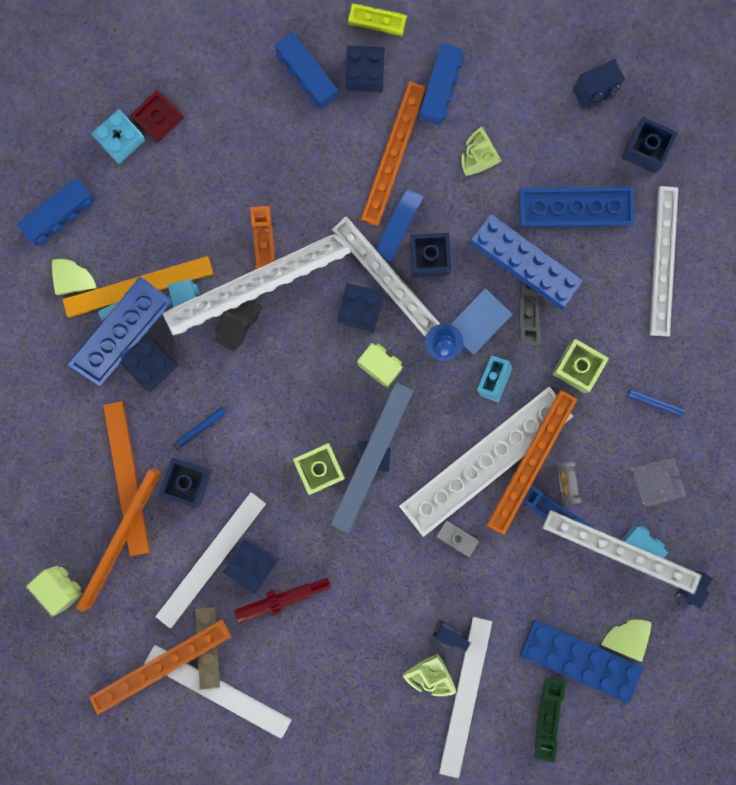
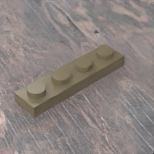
[195,607,220,690]

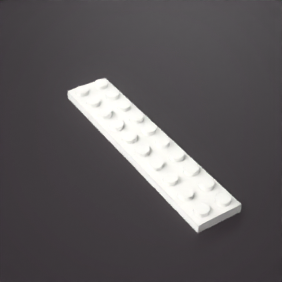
[162,233,350,335]
[399,387,574,537]

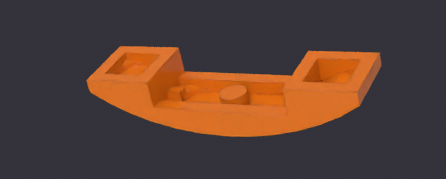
[250,206,275,269]

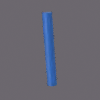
[627,389,685,416]
[176,407,227,447]

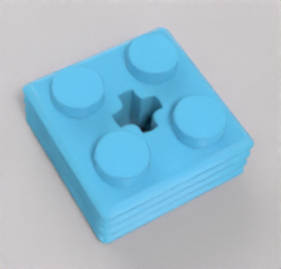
[92,110,146,164]

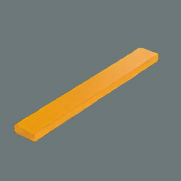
[62,256,214,318]

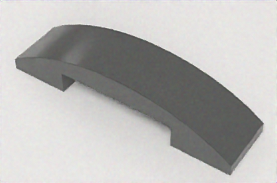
[519,281,541,347]

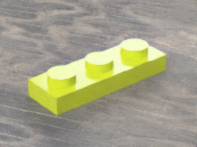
[348,3,407,36]

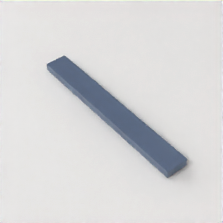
[331,383,414,533]

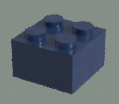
[345,45,385,92]
[572,59,625,109]
[622,117,678,174]
[410,232,451,277]
[337,283,384,332]
[119,336,178,392]
[159,458,213,508]
[222,537,279,594]

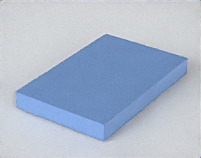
[450,288,513,355]

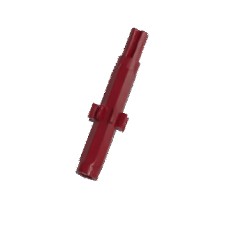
[234,578,331,623]

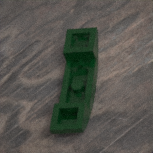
[535,677,566,763]

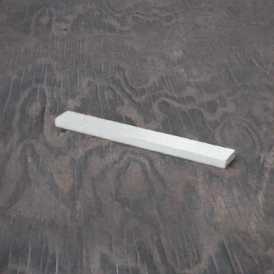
[649,186,678,337]
[332,217,440,337]
[155,492,266,629]
[542,510,701,594]
[439,617,492,778]
[145,645,291,739]

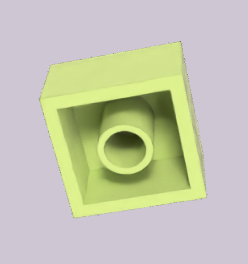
[552,339,609,394]
[357,343,403,389]
[293,443,345,495]
[26,566,83,616]

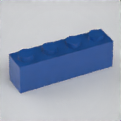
[275,32,339,109]
[419,43,465,125]
[16,178,95,246]

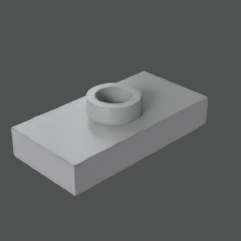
[436,520,479,557]

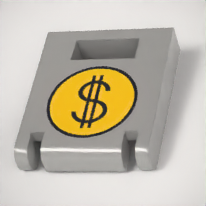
[556,462,581,504]

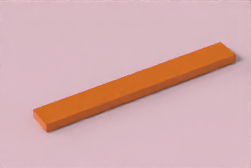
[361,81,427,227]
[486,390,578,535]
[103,401,150,556]
[76,469,162,611]
[89,620,231,715]

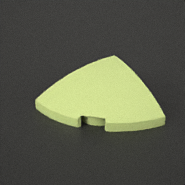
[462,127,501,176]
[52,259,97,296]
[601,619,652,662]
[403,653,456,696]

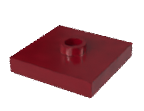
[130,90,184,143]

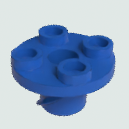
[425,322,463,361]

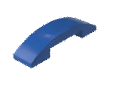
[376,189,424,263]
[522,485,593,528]

